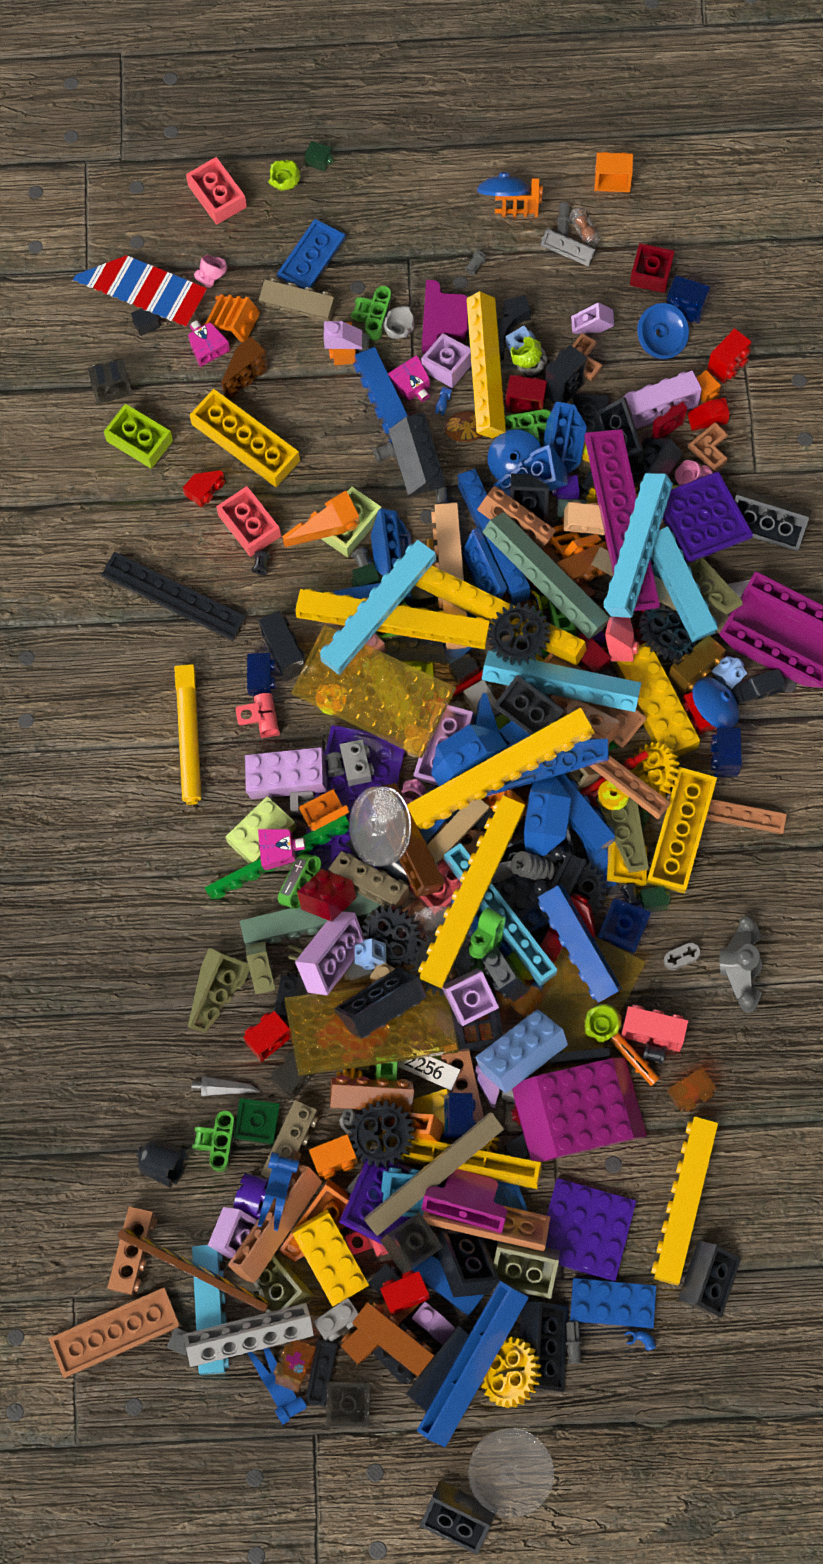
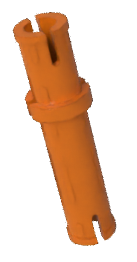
[610,1033,660,1086]

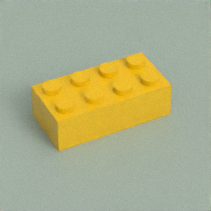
[291,1209,369,1306]

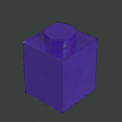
[552,475,579,502]

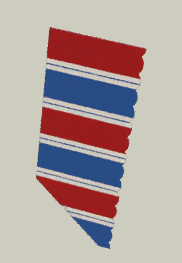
[73,255,207,327]

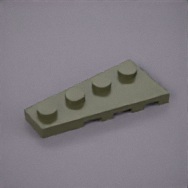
[687,557,743,615]
[596,797,649,873]

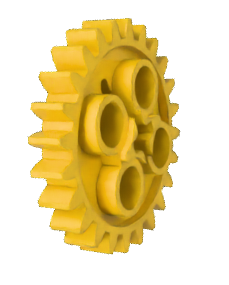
[629,742,680,799]
[481,1337,541,1408]

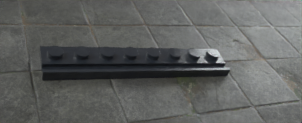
[101,552,246,641]

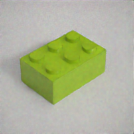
[104,404,173,469]

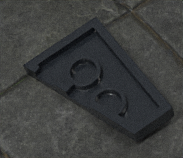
[571,393,609,433]
[384,636,447,665]

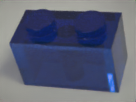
[247,653,275,696]
[444,1093,476,1137]

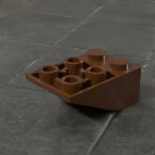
[221,336,268,400]

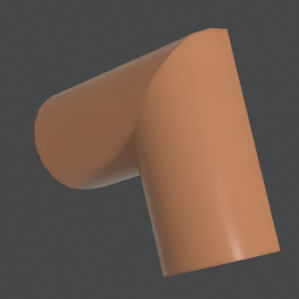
[572,333,602,382]
[688,422,728,473]

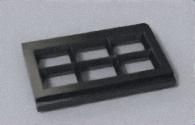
[447,975,504,1052]

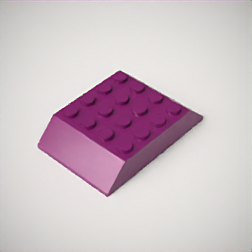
[719,571,823,688]
[512,1058,647,1162]

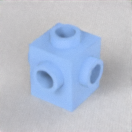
[712,656,747,689]
[355,939,386,970]

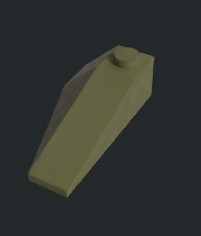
[188,948,250,1033]
[254,1253,314,1313]

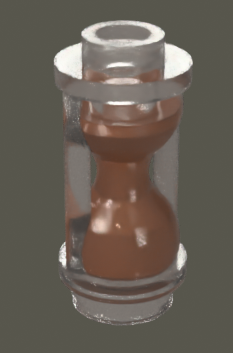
[569,207,600,246]

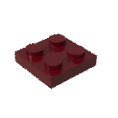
[651,402,687,438]

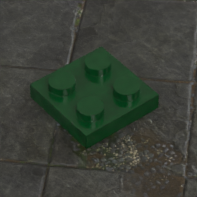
[233,1098,280,1145]

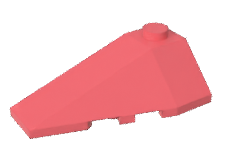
[605,617,639,662]

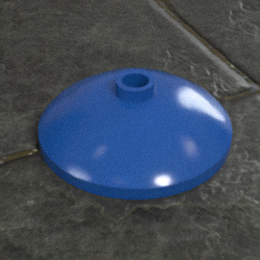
[477,172,531,196]
[637,303,689,359]
[487,430,542,480]
[692,677,739,730]

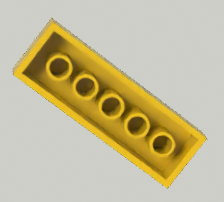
[190,389,300,488]
[613,642,700,757]
[646,767,717,894]

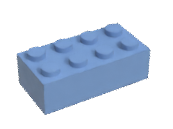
[476,1009,568,1093]

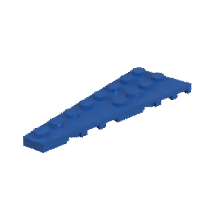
[475,739,609,800]

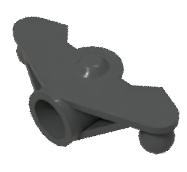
[720,916,763,1013]

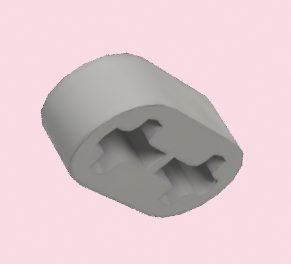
[663,943,700,970]

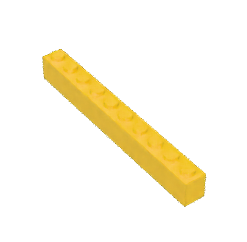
[415,566,586,666]
[296,589,490,649]
[406,708,595,830]
[418,795,525,988]

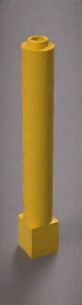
[174,664,202,805]

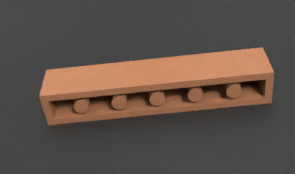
[228,1164,322,1283]

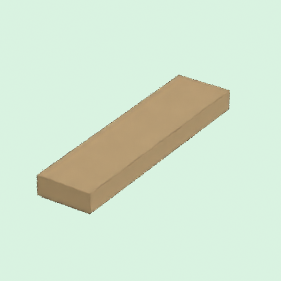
[427,799,489,865]

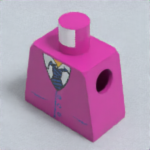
[188,321,230,367]
[388,355,430,402]
[258,829,306,871]

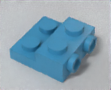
[381,1167,424,1218]

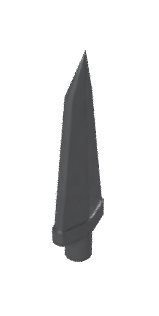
[191,1076,261,1096]

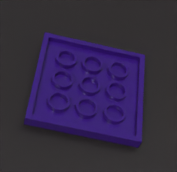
[662,472,753,564]
[339,1149,444,1260]
[545,1178,636,1282]

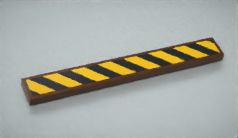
[117,1228,272,1312]

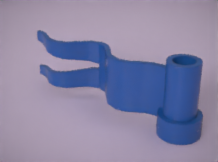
[257,1152,299,1231]
[247,1347,307,1425]

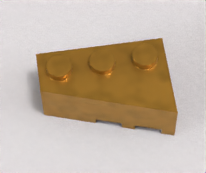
[668,635,726,695]

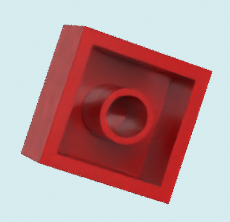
[707,328,752,383]
[243,1011,292,1063]
[380,1270,430,1316]

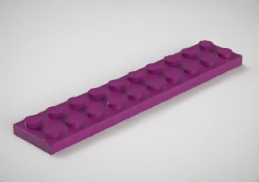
[584,430,660,611]

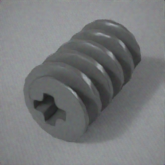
[511,851,555,882]

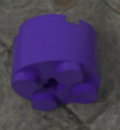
[233,1173,269,1220]

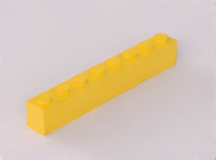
[467,291,506,439]
[651,1117,718,1286]
[376,1131,542,1189]

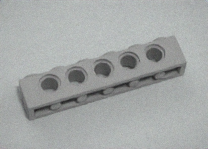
[183,1303,314,1367]

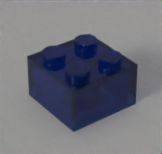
[666,275,710,323]
[710,728,742,777]
[598,898,651,954]

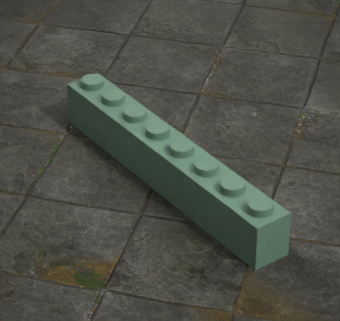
[483,512,609,639]
[240,892,382,946]

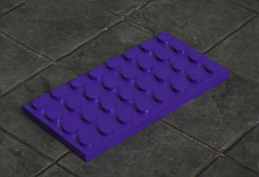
[306,725,406,871]

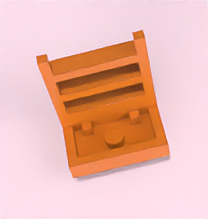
[495,178,542,217]
[202,294,261,342]
[548,518,601,560]
[298,789,349,831]

